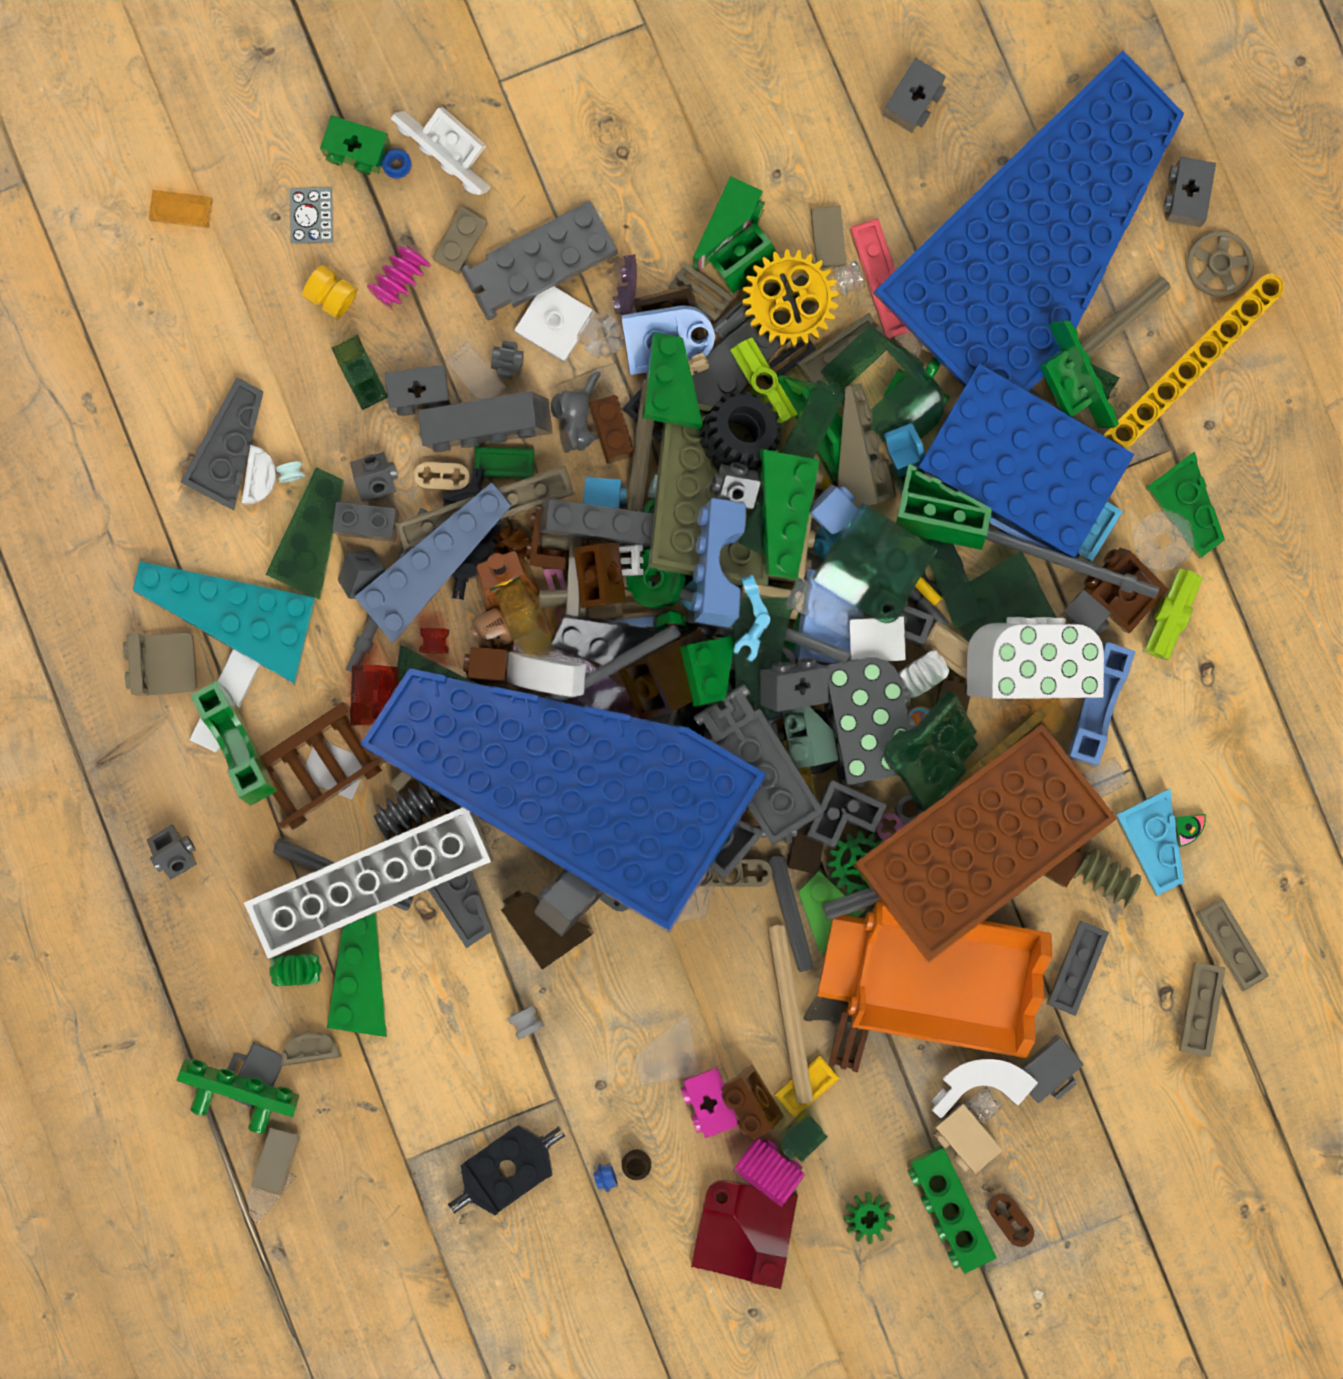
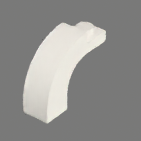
[931,1059,1038,1119]

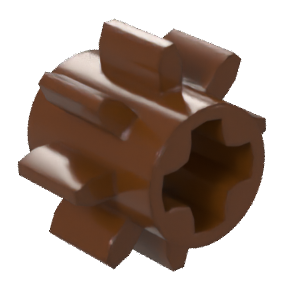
[492,525,530,559]

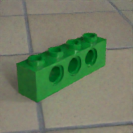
[907,1145,997,1274]

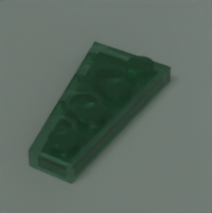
[734,596,795,718]

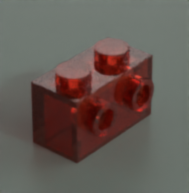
[350,665,398,727]

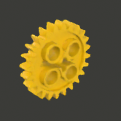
[742,249,839,348]

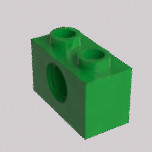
[708,222,778,294]

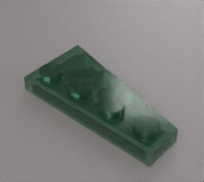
[265,467,344,601]

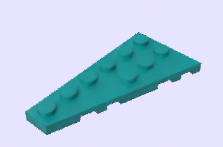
[133,562,316,685]

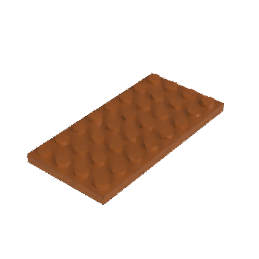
[853,724,1117,963]

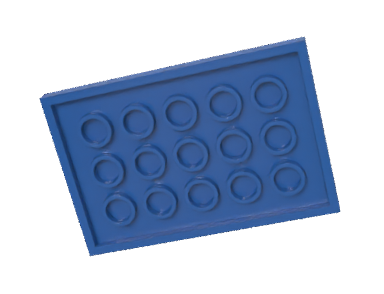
[918,364,1135,558]

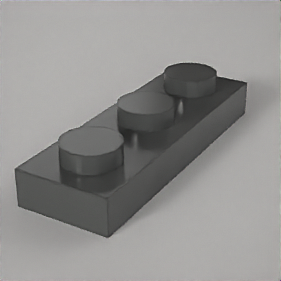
[1046,921,1109,1016]

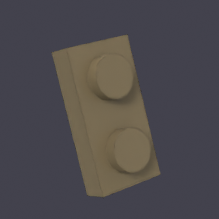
[433,207,488,274]

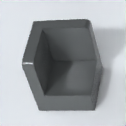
[338,551,385,599]

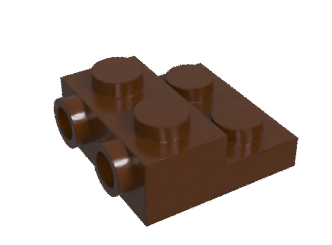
[1082,547,1168,634]
[721,1064,783,1141]

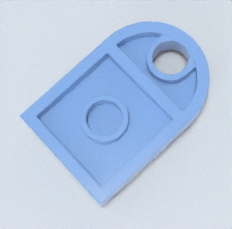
[621,306,715,375]

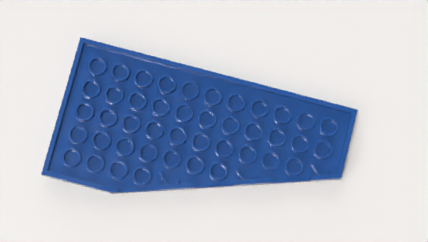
[873,50,1184,392]
[360,668,766,933]

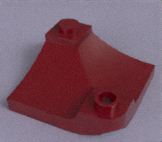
[691,1180,798,1289]

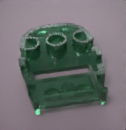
[821,321,945,443]

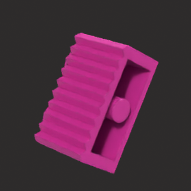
[733,1138,805,1208]

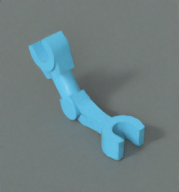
[733,574,770,661]

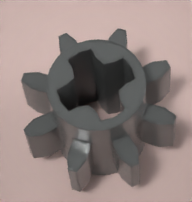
[491,341,524,379]

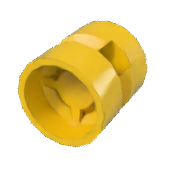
[302,265,358,320]

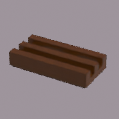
[828,1008,869,1073]

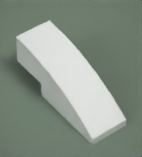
[506,652,586,697]

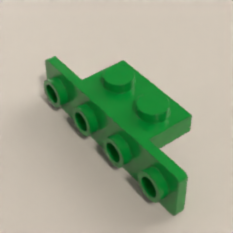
[1039,320,1119,428]

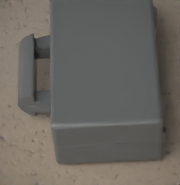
[1019,1035,1083,1103]
[227,1042,282,1109]

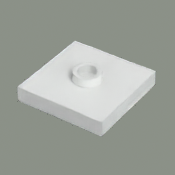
[514,286,596,363]

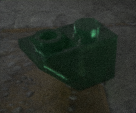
[331,335,388,410]

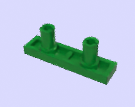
[176,1059,300,1134]

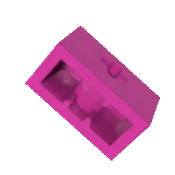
[680,1066,738,1138]

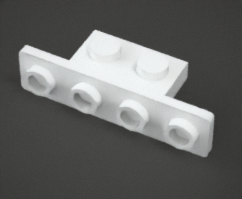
[391,107,491,195]

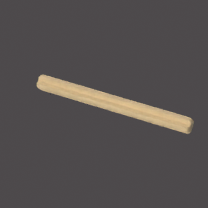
[769,924,813,1104]

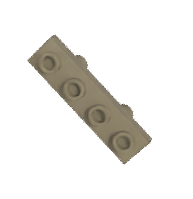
[539,533,589,618]

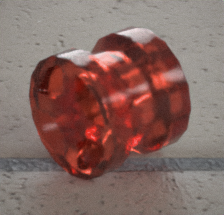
[419,628,450,654]

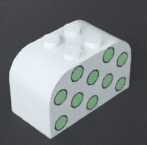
[967,617,1104,699]

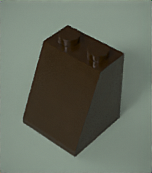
[618,628,709,719]
[501,890,594,970]

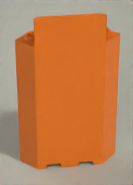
[817,901,1053,1058]

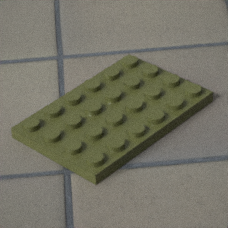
[648,403,781,586]

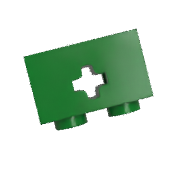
[320,115,390,175]

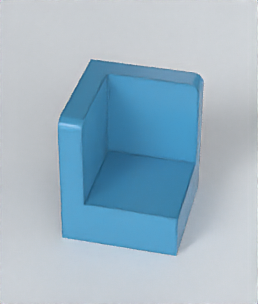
[884,423,925,477]

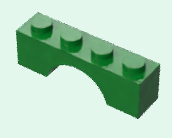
[190,681,277,806]

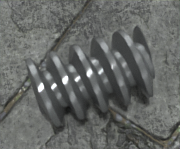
[373,782,441,840]

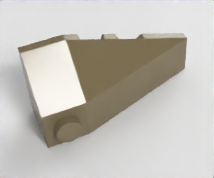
[838,383,897,508]

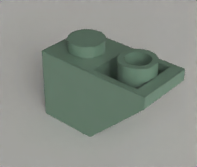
[782,706,838,768]

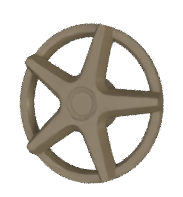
[1187,231,1253,297]

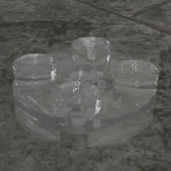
[1133,510,1195,571]

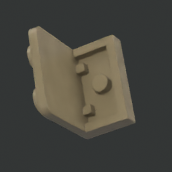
[123,632,197,696]

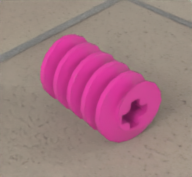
[367,245,431,311]

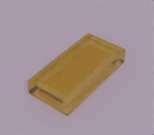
[149,190,213,228]

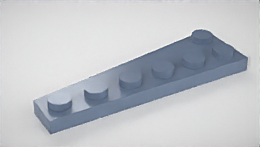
[355,482,512,642]

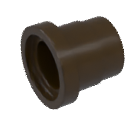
[621,1149,652,1180]

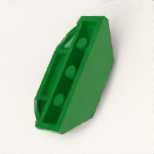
[778,375,843,484]

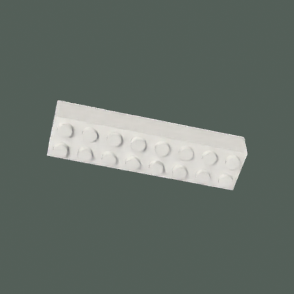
[244,808,494,958]

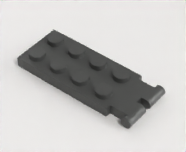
[460,201,618,320]
[693,683,825,845]

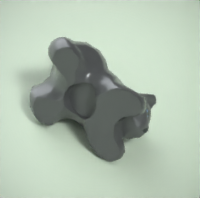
[550,371,601,453]

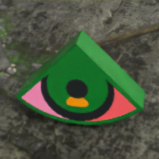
[656,611,687,631]
[1175,814,1206,847]

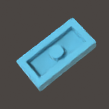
[1077,502,1123,563]

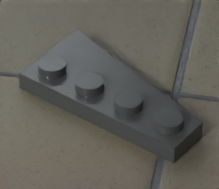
[181,378,264,511]

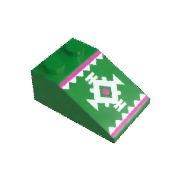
[692,176,765,272]

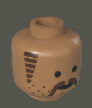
[470,607,517,649]

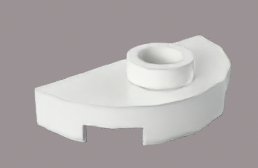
[242,445,277,504]

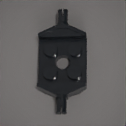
[443,467,501,600]
[448,1124,566,1216]

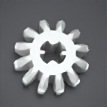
[899,651,950,698]

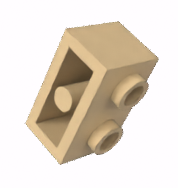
[933,1102,1003,1174]

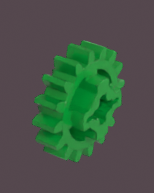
[827,831,884,895]

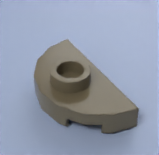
[281,1031,342,1066]

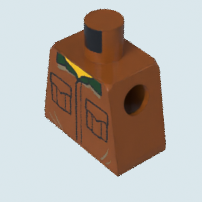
[476,551,540,611]

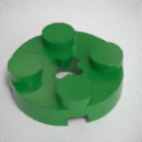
[626,549,686,609]

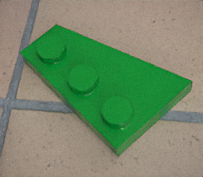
[642,332,703,430]
[1146,451,1225,559]

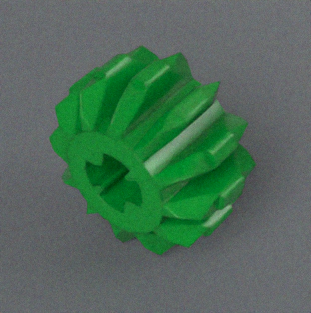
[269,954,321,986]
[843,1191,895,1244]

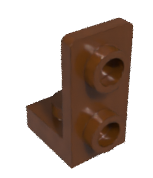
[526,506,569,570]

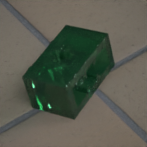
[778,1110,828,1162]

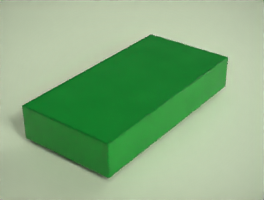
[474,447,535,479]

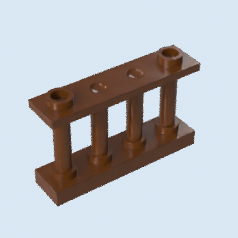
[260,702,386,830]

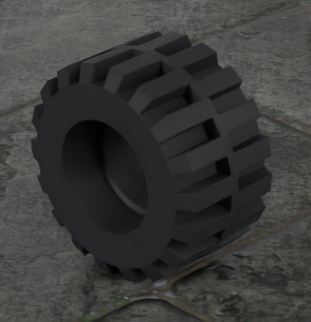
[700,391,782,470]

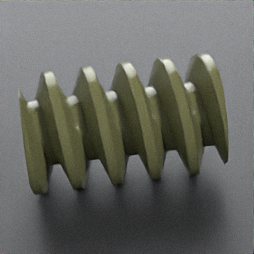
[1073,848,1141,909]

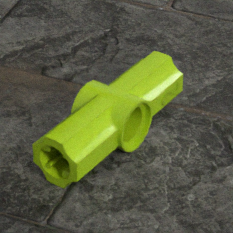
[730,337,798,424]
[1144,568,1203,660]

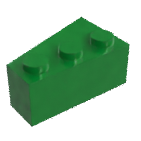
[894,463,992,550]

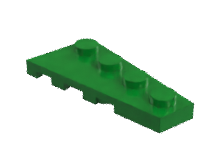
[759,449,820,580]
[327,913,387,1037]

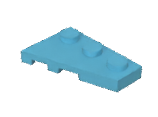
[1115,789,1184,896]

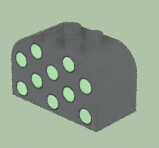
[824,657,916,786]

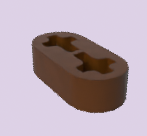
[988,1193,1034,1247]

